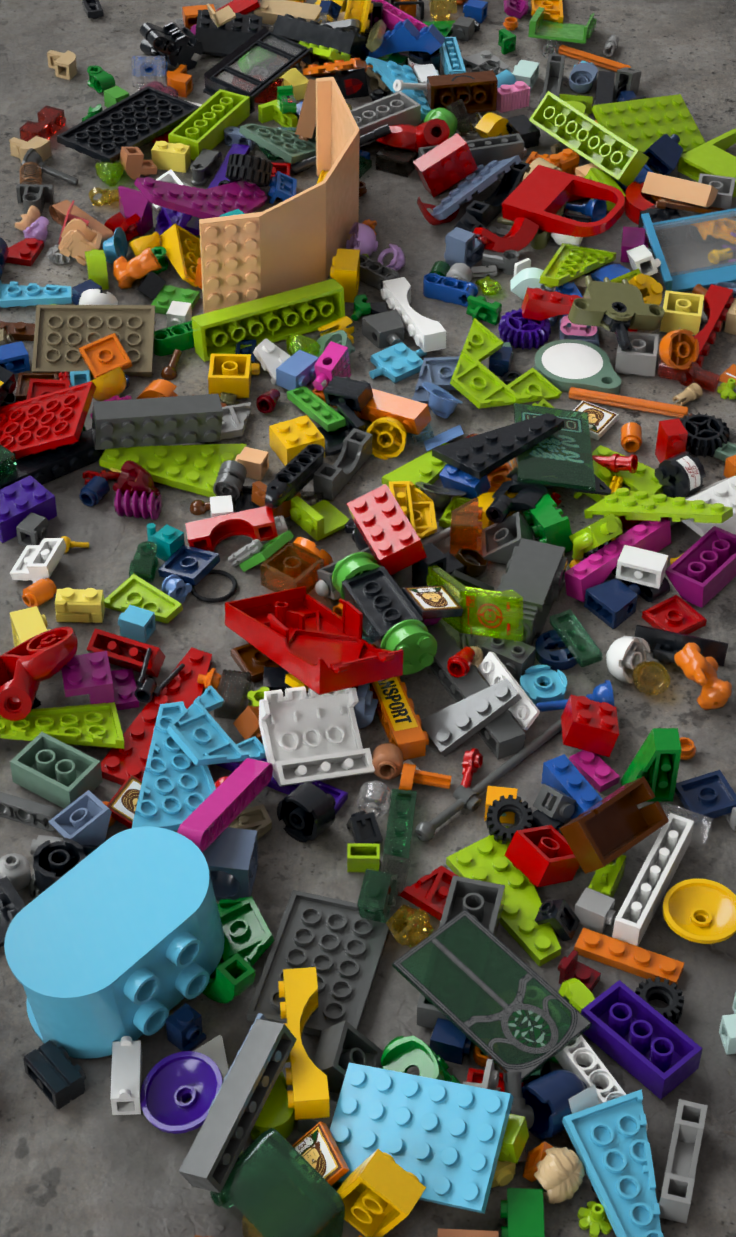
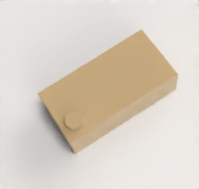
[254,0,324,31]

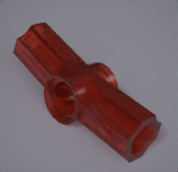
[658,360,720,392]

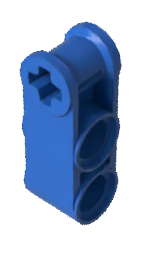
[423,273,479,306]

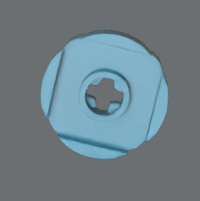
[520,665,567,704]

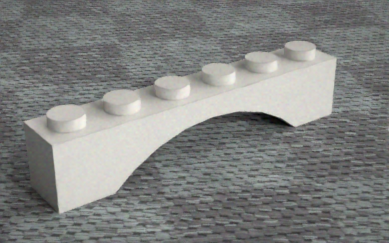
[381,277,446,353]

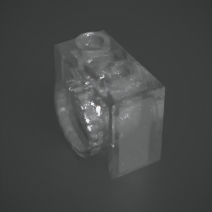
[132,56,166,89]

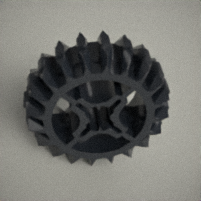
[680,412,730,458]

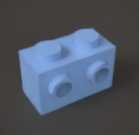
[276,350,319,391]

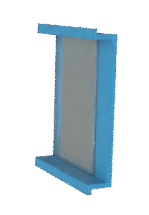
[641,208,736,292]

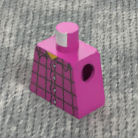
[313,341,351,391]

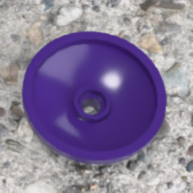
[140,1051,224,1134]

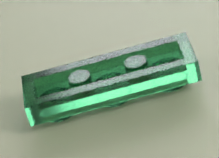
[550,609,603,668]

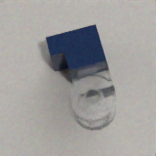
[316,0,342,24]

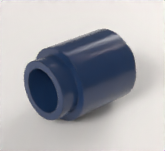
[79,476,110,506]

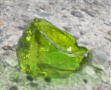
[95,161,124,187]
[286,333,321,357]

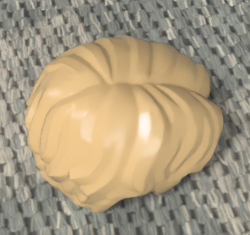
[534,1147,585,1204]

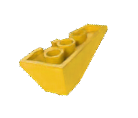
[160,223,201,287]

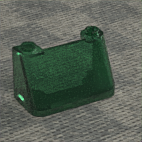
[210,1128,345,1237]

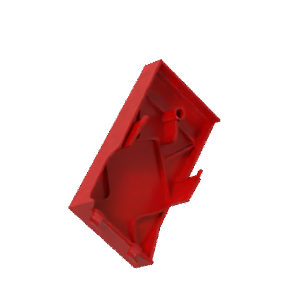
[225,586,404,695]

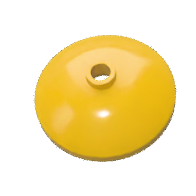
[662,879,736,944]

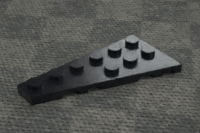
[432,413,564,479]

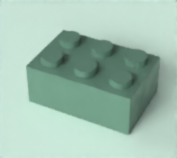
[10,732,103,809]

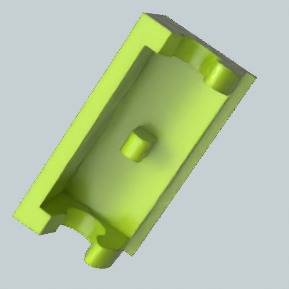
[588,855,626,898]

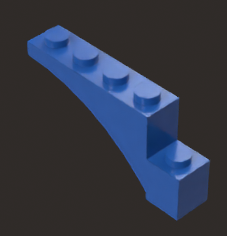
[368,18,445,59]

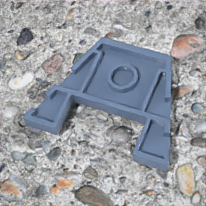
[412,356,473,407]

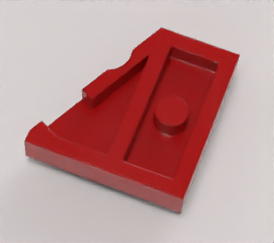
[399,866,458,921]

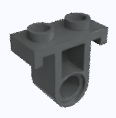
[16,184,55,214]

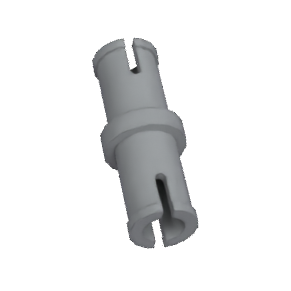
[603,35,619,57]

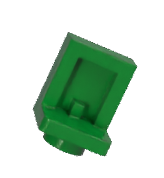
[498,29,516,55]

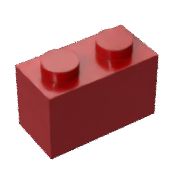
[655,418,688,463]

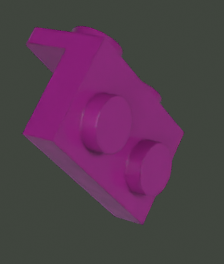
[504,0,529,19]

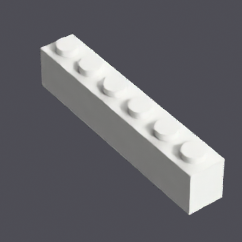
[612,813,694,946]

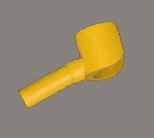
[61,536,89,554]

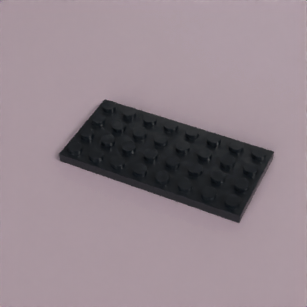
[57,86,199,165]

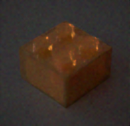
[261,542,324,594]

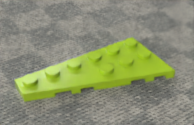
[446,826,561,967]

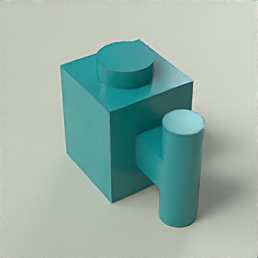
[147,523,185,561]

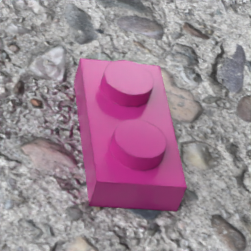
[569,750,620,793]

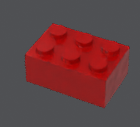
[413,133,478,198]

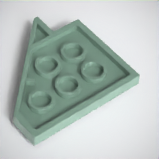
[239,123,316,164]

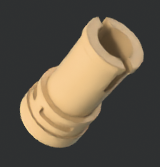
[673,383,703,406]

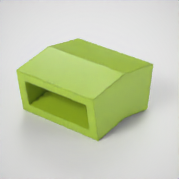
[347,843,380,872]

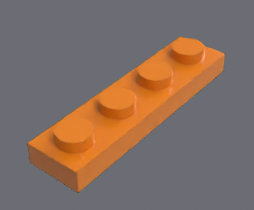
[574,927,685,985]

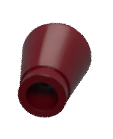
[256,389,280,413]

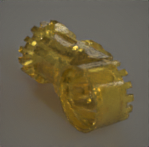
[88,187,119,206]

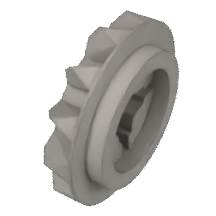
[47,245,75,264]

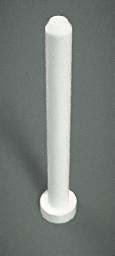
[393,79,427,92]

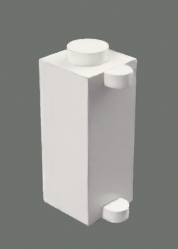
[626,244,661,276]
[110,1036,143,1115]

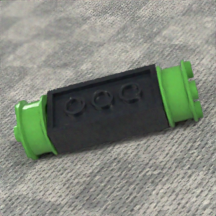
[332,552,437,675]

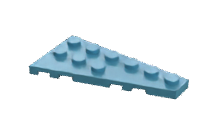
[365,56,431,120]
[562,1089,664,1237]

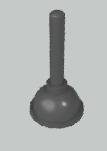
[21,148,79,185]

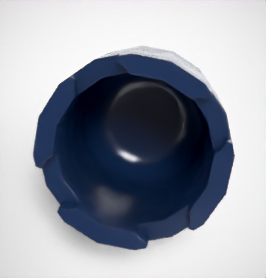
[522,1069,587,1140]

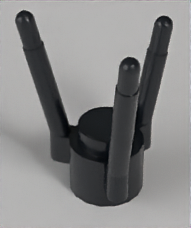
[134,648,185,703]

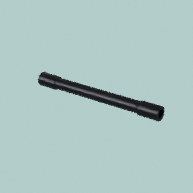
[291,124,392,175]

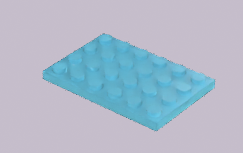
[330,1062,514,1214]

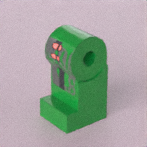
[277,85,297,114]

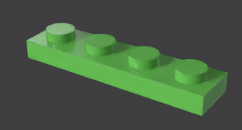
[287,386,346,432]

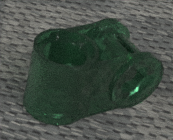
[129,541,159,583]

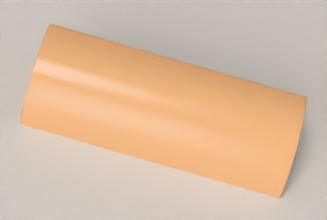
[641,172,718,207]

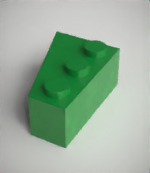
[523,494,573,553]
[621,728,682,802]

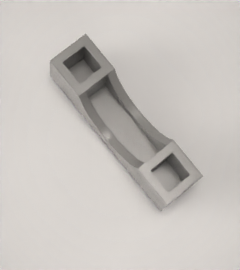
[659,1099,708,1224]

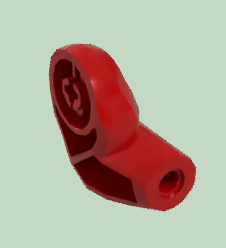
[376,118,450,153]
[0,627,78,721]

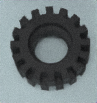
[486,795,533,845]
[635,977,684,1025]

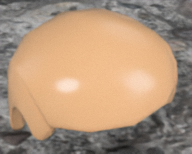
[15,206,41,231]

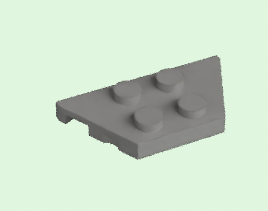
[202,402,251,443]

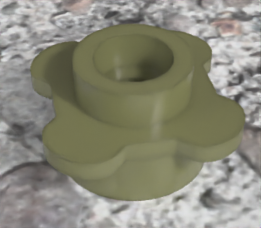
[220,392,240,406]

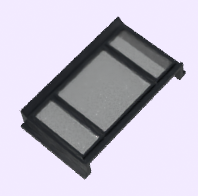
[203,26,315,114]

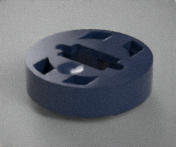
[535,629,582,670]

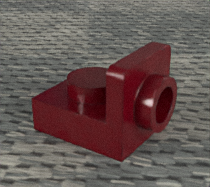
[558,950,601,992]

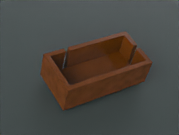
[559,776,669,874]

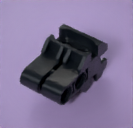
[140,22,204,71]

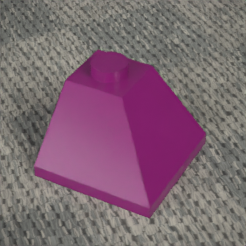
[118,186,153,236]

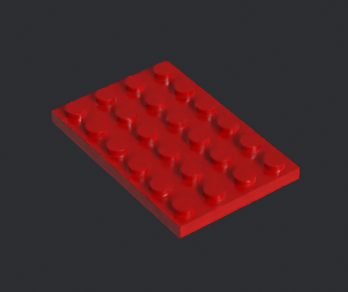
[0,381,96,463]

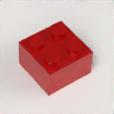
[561,695,619,757]
[505,825,580,887]

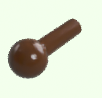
[161,349,182,380]
[190,500,210,515]

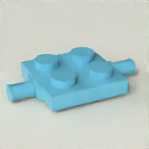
[369,342,427,383]

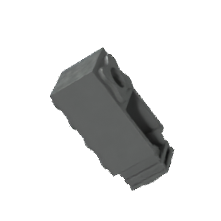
[493,538,568,646]

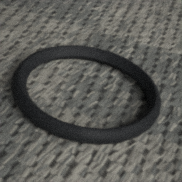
[191,569,237,603]

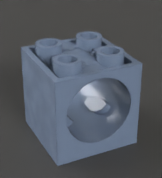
[202,827,258,901]

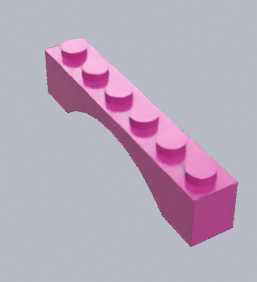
[564,517,671,602]

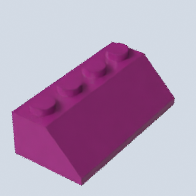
[665,526,736,608]

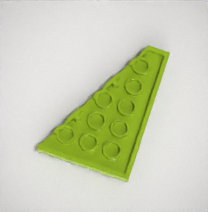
[99,443,247,497]

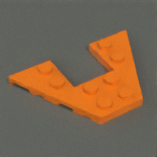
[303,58,373,77]

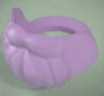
[23,216,49,243]
[378,244,405,271]

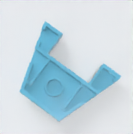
[167,685,266,766]

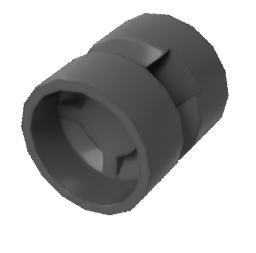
[213,460,247,501]

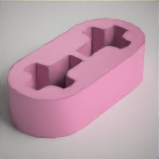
[560,315,597,337]

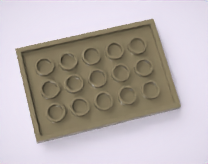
[31,305,156,376]

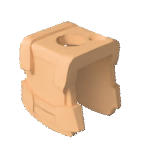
[58,218,102,266]

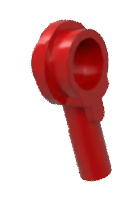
[461,748,483,788]

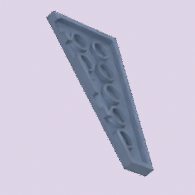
[431,155,522,221]

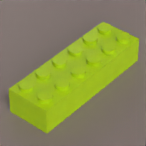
[168,89,250,161]

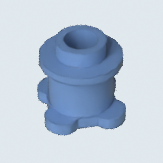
[161,574,192,604]

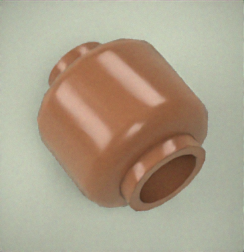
[372,743,404,780]

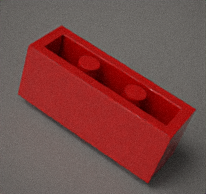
[86,628,166,677]

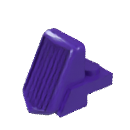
[153,207,200,236]

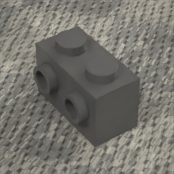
[481,630,536,680]

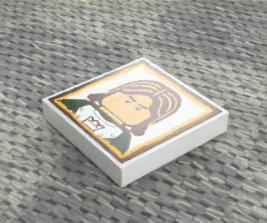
[565,400,619,440]

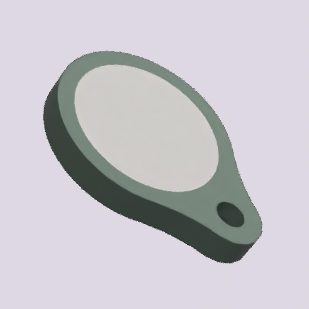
[534,339,621,395]

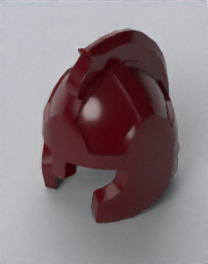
[112,460,161,497]

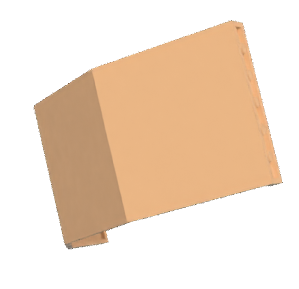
[199,77,360,314]

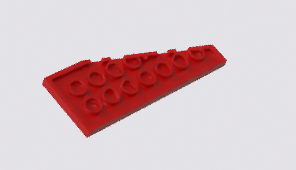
[101,647,212,785]

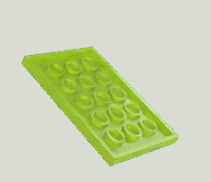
[591,94,706,155]

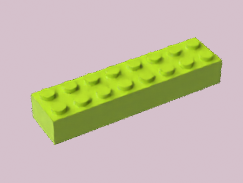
[529,91,649,187]
[191,279,345,362]

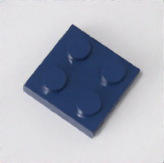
[158,545,220,586]
[675,770,736,824]

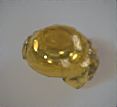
[632,661,671,696]

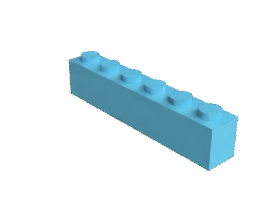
[440,37,466,75]

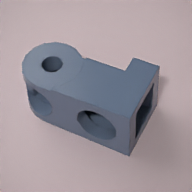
[224,126,257,151]

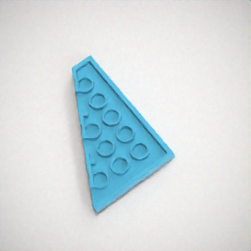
[132,701,216,831]

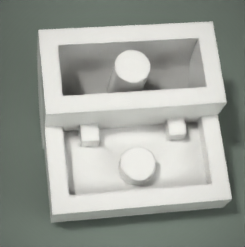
[10,538,66,583]

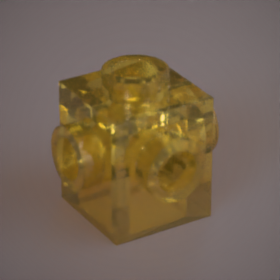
[386,905,435,947]

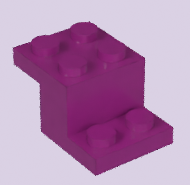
[61,651,139,710]

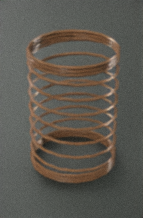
[19,162,42,185]

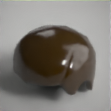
[455,548,488,578]

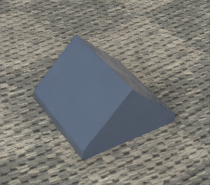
[48,790,112,846]

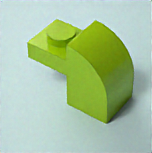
[85,249,109,290]

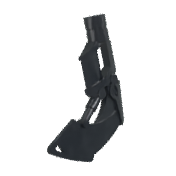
[486,457,611,524]

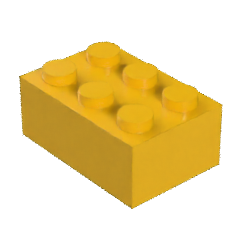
[327,1149,426,1237]

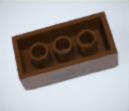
[427,70,498,114]

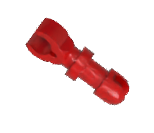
[83,470,120,485]

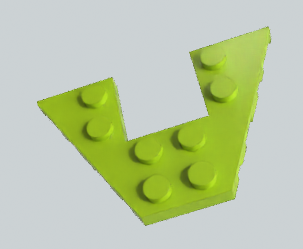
[450,318,562,409]

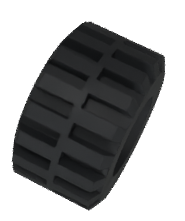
[225,154,273,187]

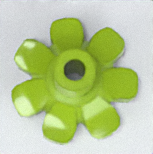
[717,378,736,399]
[577,1201,612,1237]

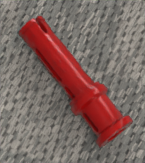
[573,453,638,473]

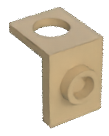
[206,3,236,27]

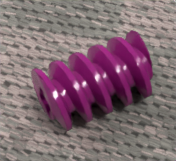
[114,489,162,520]

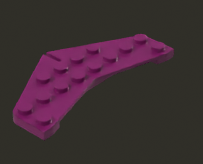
[134,177,267,219]

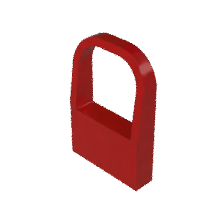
[502,165,625,237]

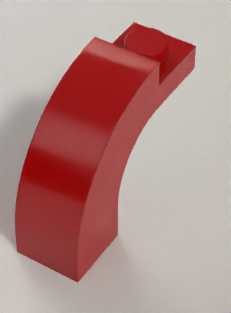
[624,181,655,225]
[473,217,539,253]

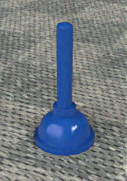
[565,199,607,222]
[535,680,615,712]

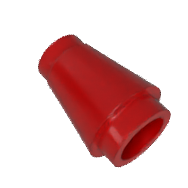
[447,647,475,678]

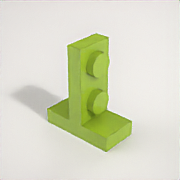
[258,100,298,132]

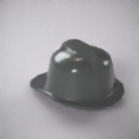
[415,482,466,511]

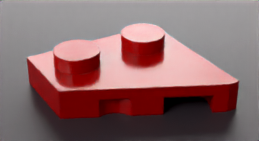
[6,238,44,267]

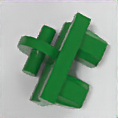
[466,295,502,325]

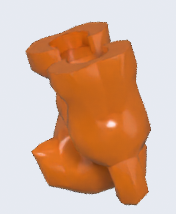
[113,247,162,289]
[674,643,732,710]

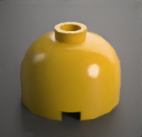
[89,367,126,401]
[366,417,407,460]

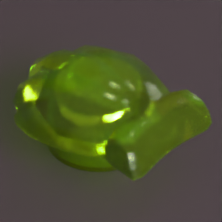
[475,276,502,296]

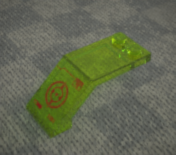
[426,565,523,641]

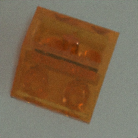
[450,498,482,557]

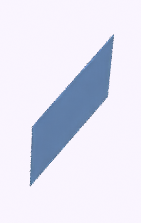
[424,425,464,451]

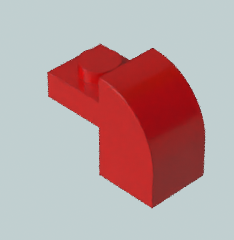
[104,212,141,242]

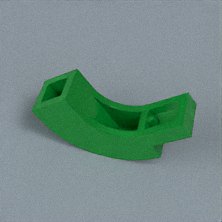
[202,953,256,1003]

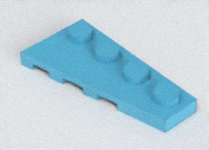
[0,280,72,308]

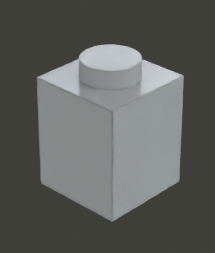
[574,887,617,934]

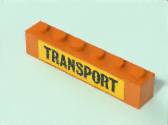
[370,644,429,760]

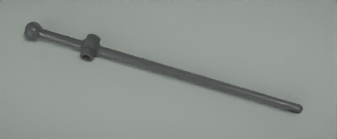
[415,719,562,841]

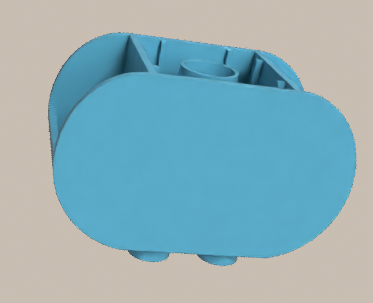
[4,826,224,1059]

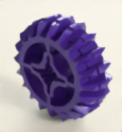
[498,308,551,350]

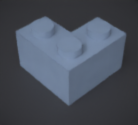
[444,227,484,268]

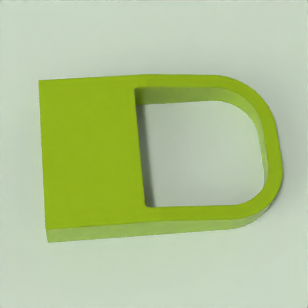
[677,128,736,197]

